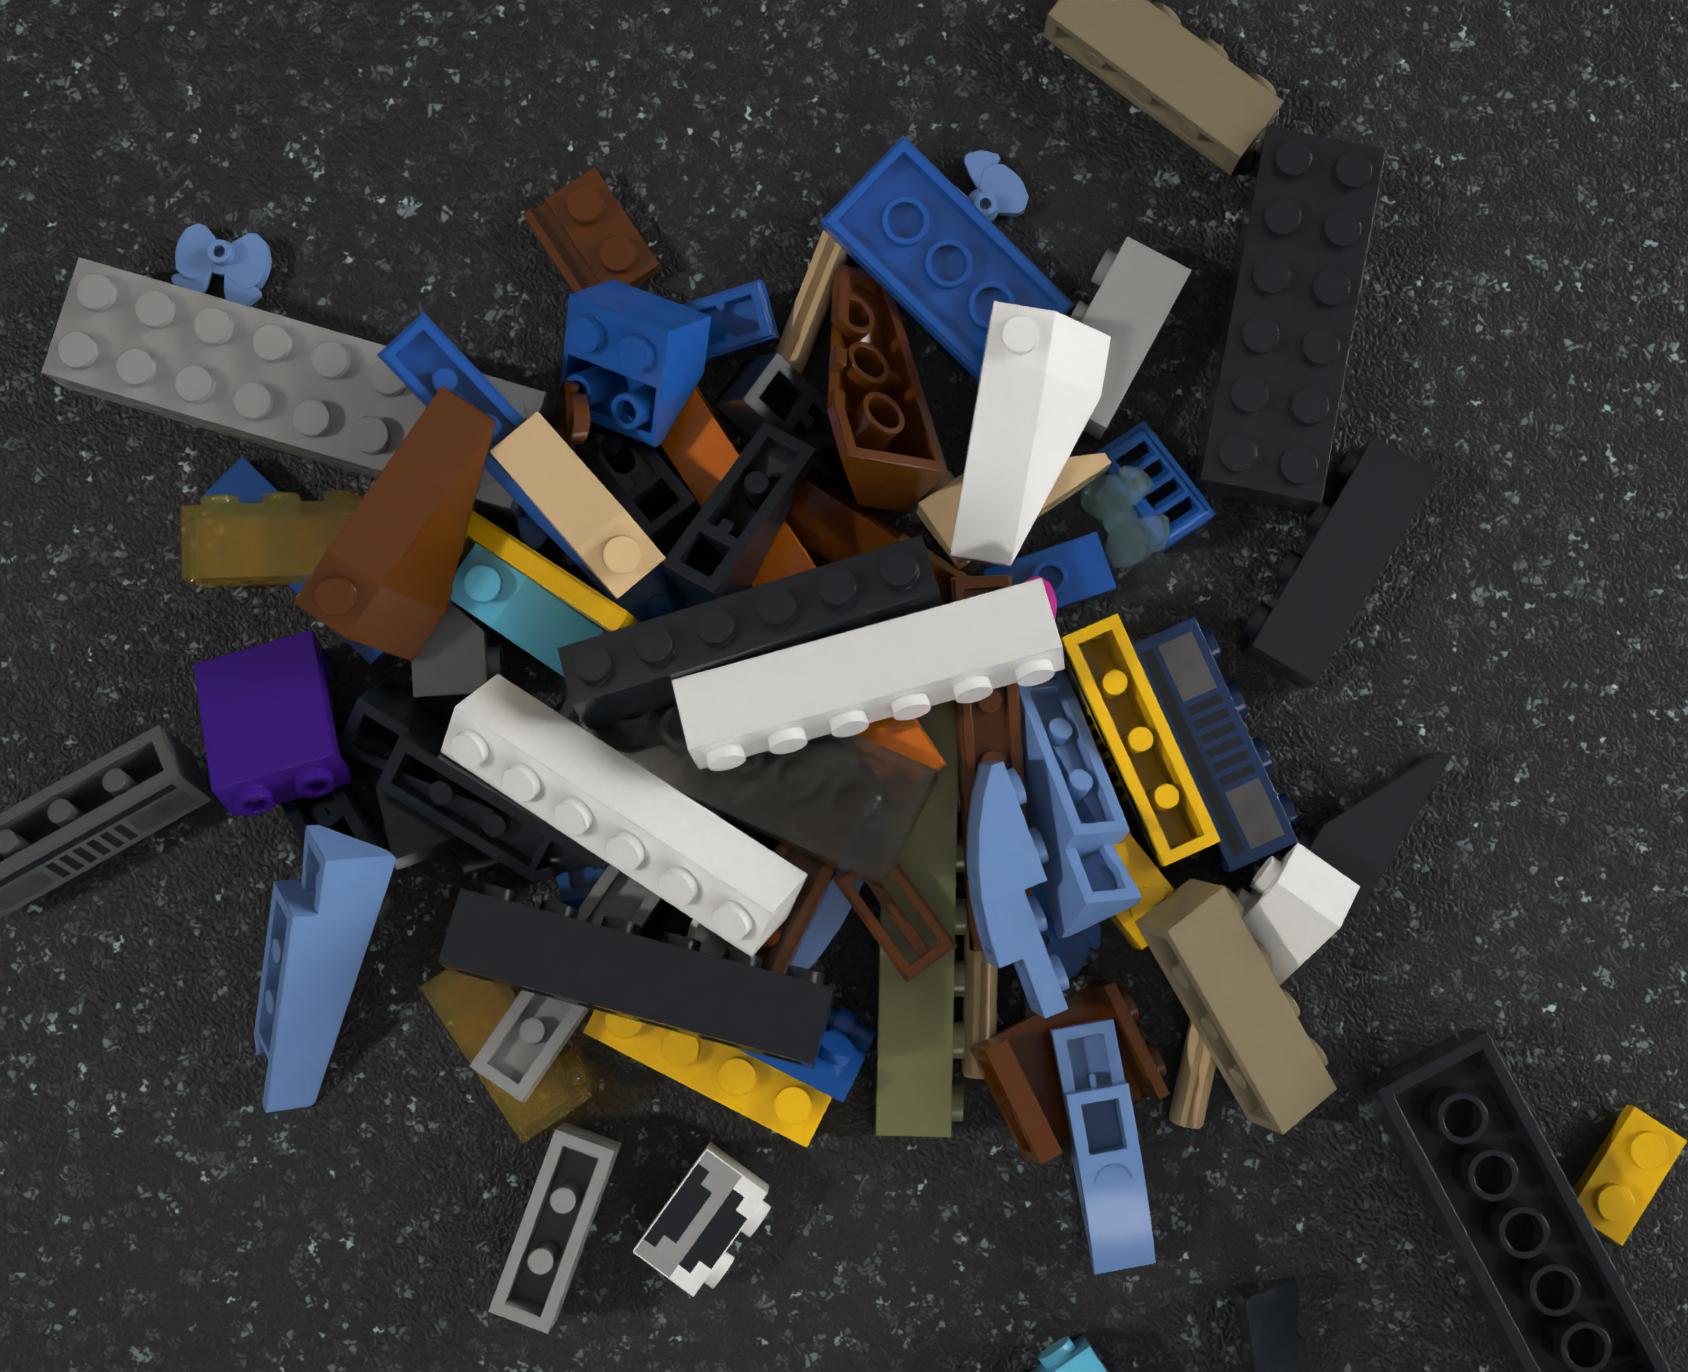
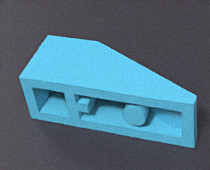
[450,543,607,678]

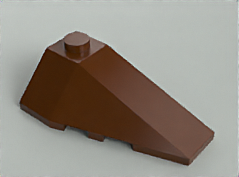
[827,264,948,512]
[293,385,497,662]

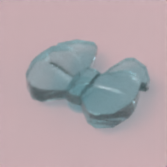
[1081,465,1170,568]

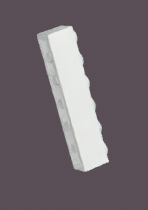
[671,578,1065,771]
[440,674,808,957]

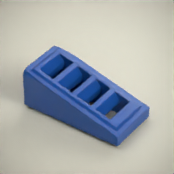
[1094,421,1216,553]

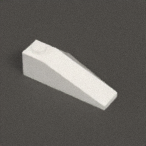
[950,301,1111,567]

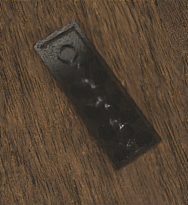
[559,629,939,889]

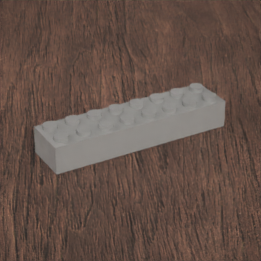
[41,257,555,520]

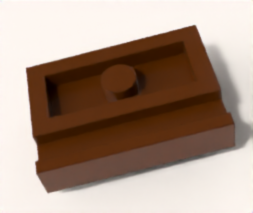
[522,167,661,293]

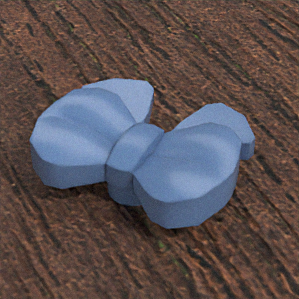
[955,150,1029,222]
[171,223,272,307]

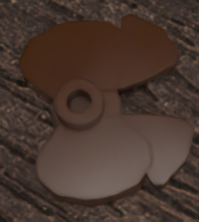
[548,380,590,450]

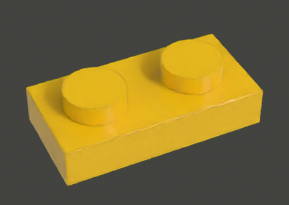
[1573,1104,1687,1246]

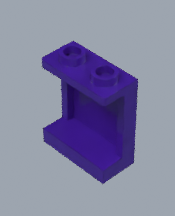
[193,630,352,816]

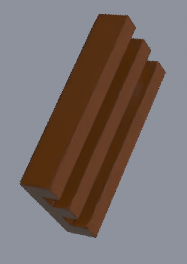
[833,844,958,983]

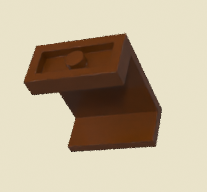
[969,980,1170,1165]

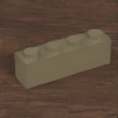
[1043,0,1284,176]
[1135,878,1337,1135]

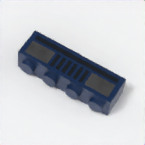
[1132,616,1299,873]

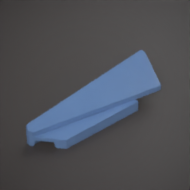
[1019,671,1142,938]
[254,825,396,1113]

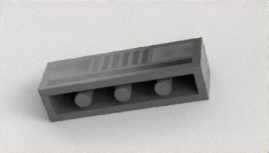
[0,725,212,919]

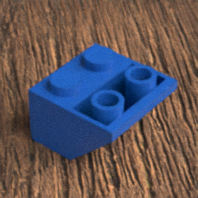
[558,279,711,447]

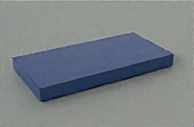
[819,135,1075,382]

